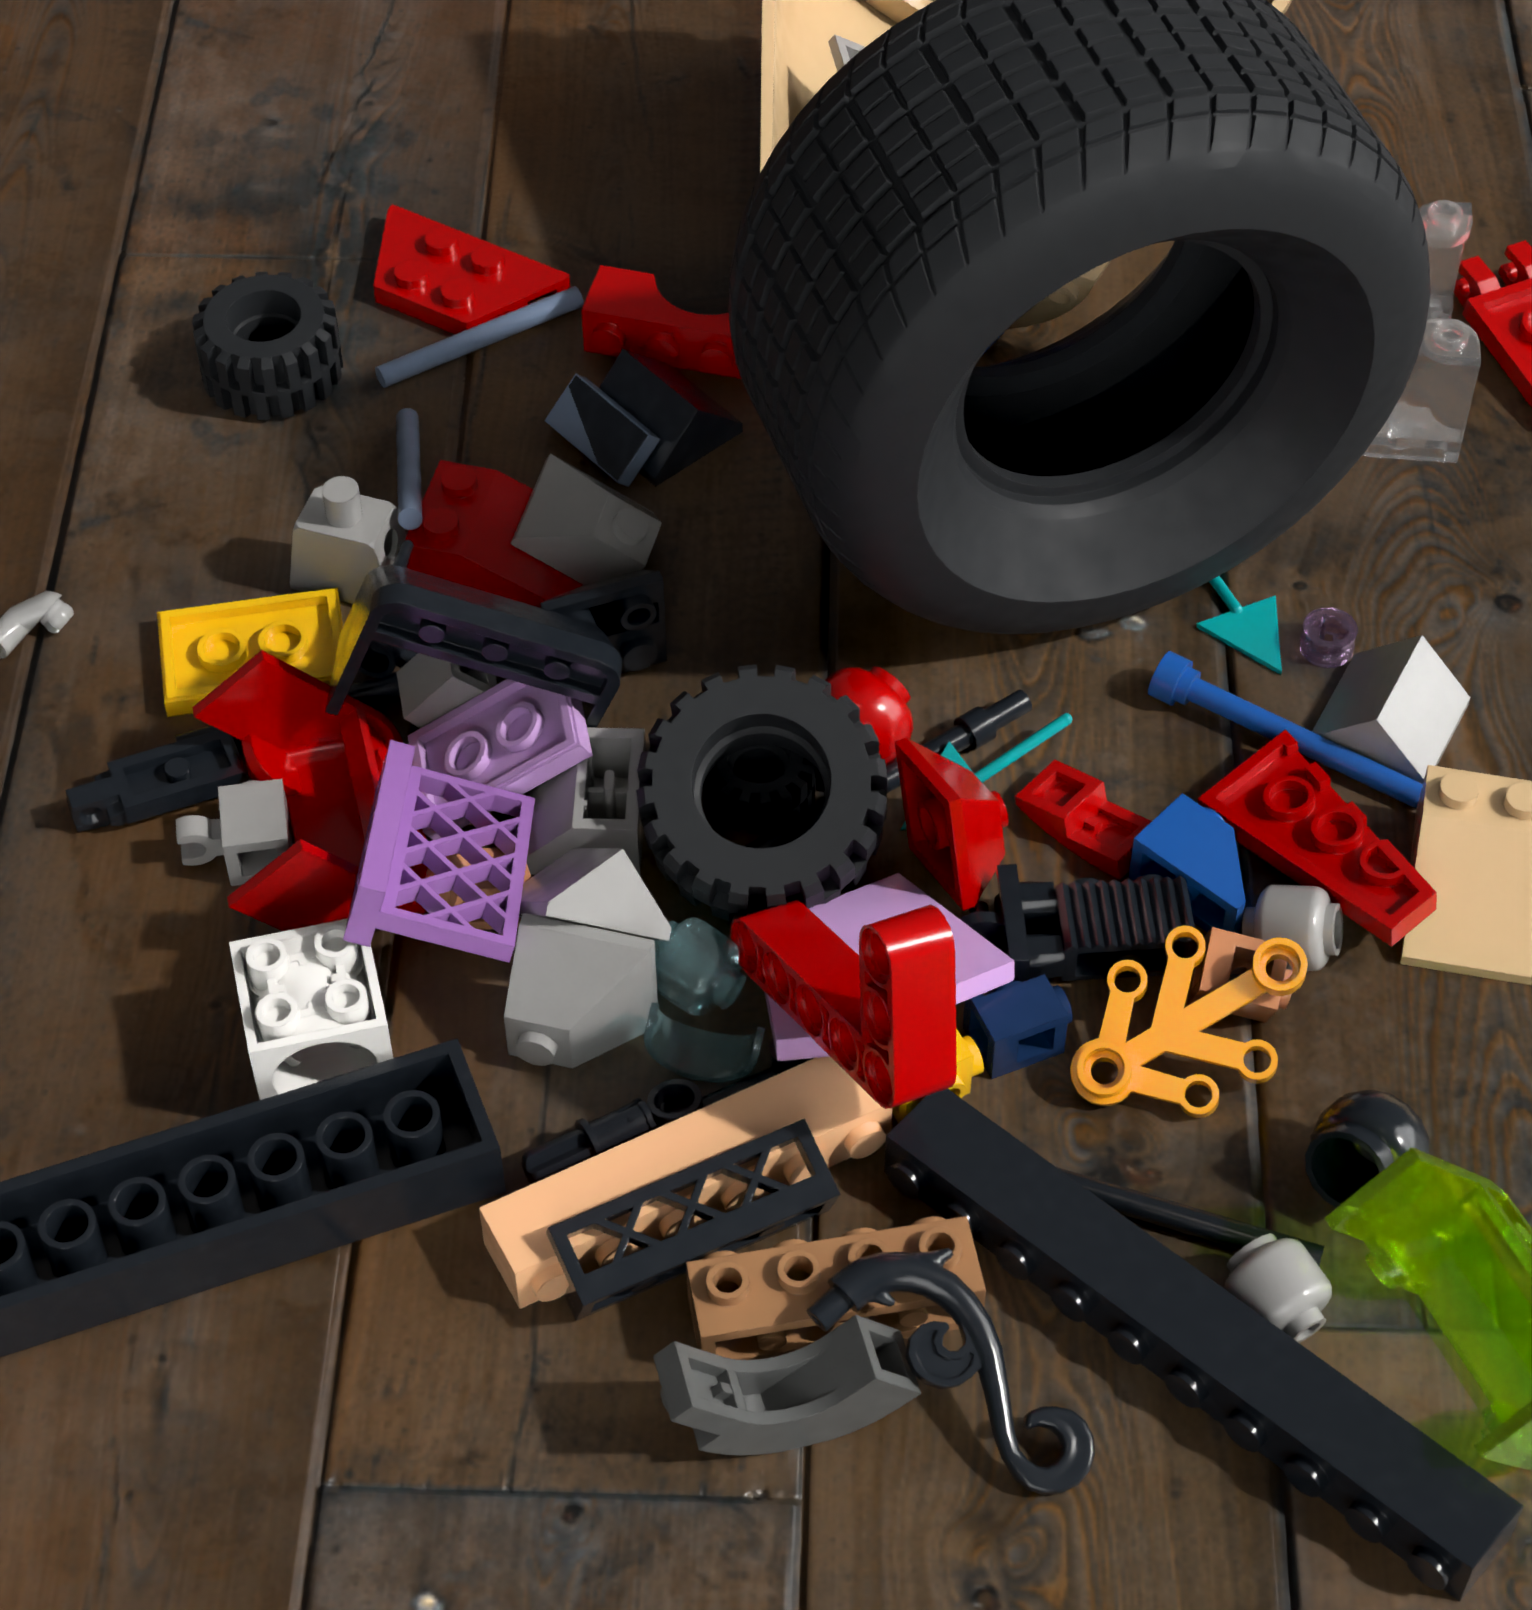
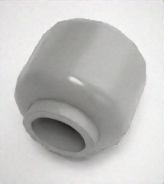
[1242,885,1343,971]
[1224,1233,1332,1343]

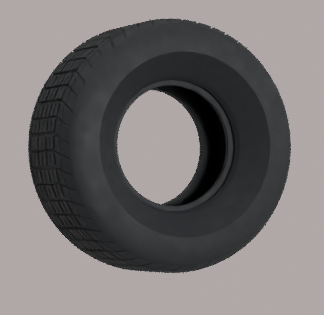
[728,0,1430,634]

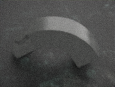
[653,1315,921,1455]

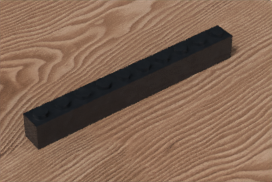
[884,1089,1524,1602]

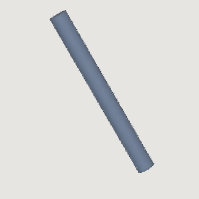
[375,286,584,388]
[396,408,422,530]

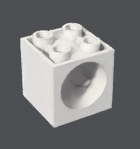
[229,918,393,1100]

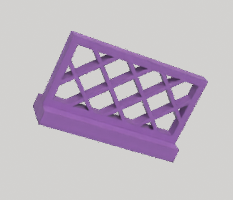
[343,740,535,963]

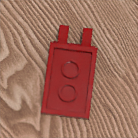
[1451,240,1532,408]

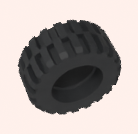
[636,664,888,922]

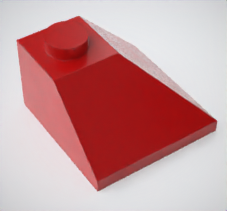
[894,738,1009,911]

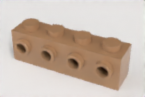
[686,1216,986,1360]

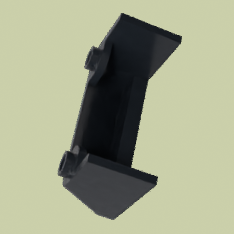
[325,565,622,728]

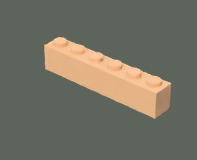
[479,1057,892,1309]

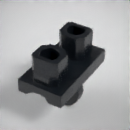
[960,864,1064,982]

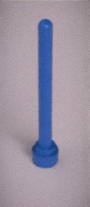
[1148,651,1423,808]

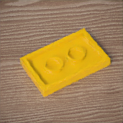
[157,587,343,717]

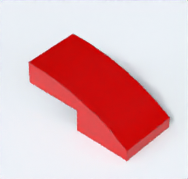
[1015,759,1152,880]

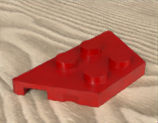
[373,204,570,334]

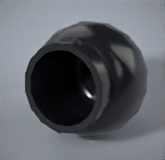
[1305,1089,1430,1214]

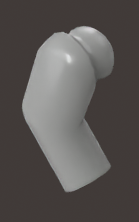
[0,591,74,659]

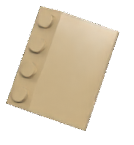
[1400,765,1532,986]

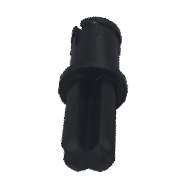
[521,1097,657,1184]

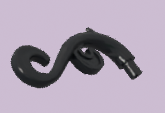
[806,1248,1095,1495]

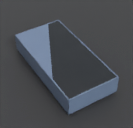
[545,373,660,487]

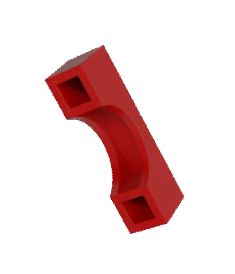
[581,265,741,379]

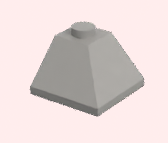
[511,454,662,585]
[504,913,659,1068]

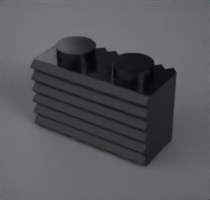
[1052,874,1197,981]

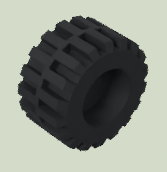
[192,271,343,420]

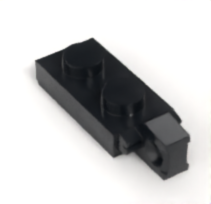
[65,729,249,832]

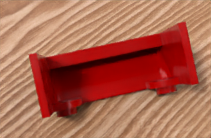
[192,650,428,931]

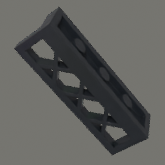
[546,1118,841,1321]

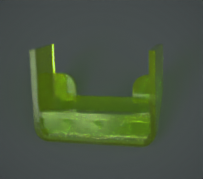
[1324,1147,1532,1470]

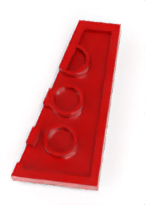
[1198,729,1437,947]

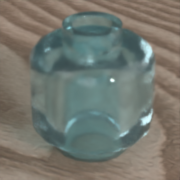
[655,917,746,1016]

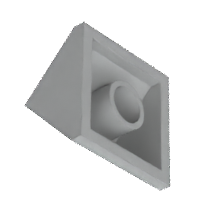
[1312,635,1470,784]
[519,848,672,941]

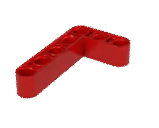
[730,900,957,1109]

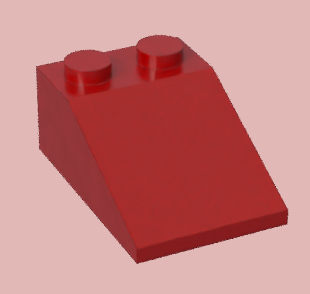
[405,460,583,608]

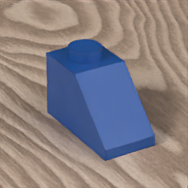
[1128,793,1246,934]

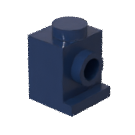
[963,974,1073,1079]

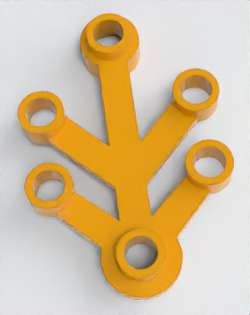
[1070,925,1308,1118]

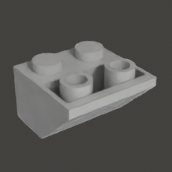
[522,727,646,875]

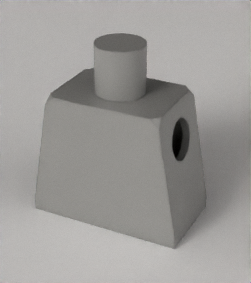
[290,476,407,604]

